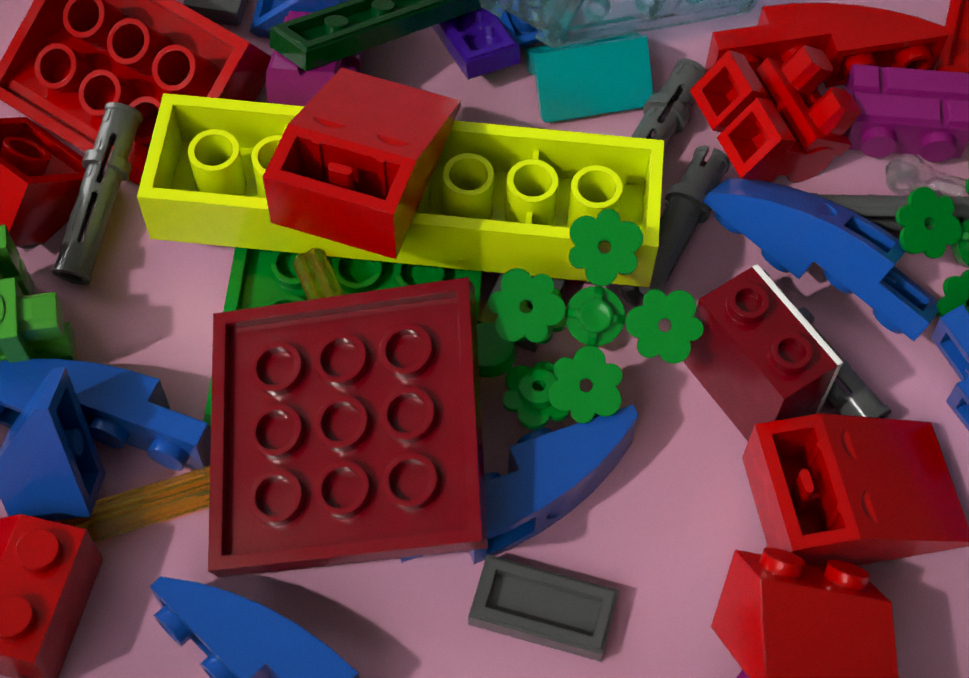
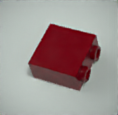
[683,264,843,441]

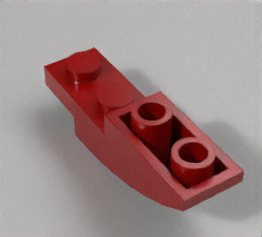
[705,3,948,88]

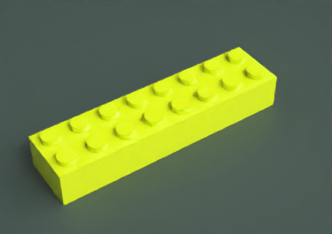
[137,93,664,288]

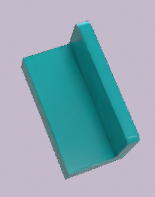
[524,32,653,123]

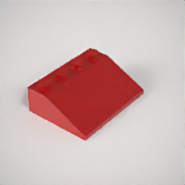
[0,0,271,186]

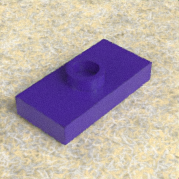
[431,5,521,80]

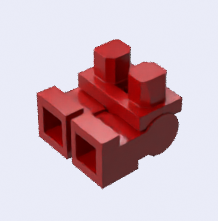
[689,45,862,183]

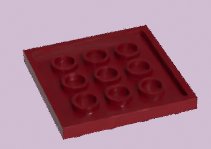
[208,277,488,577]

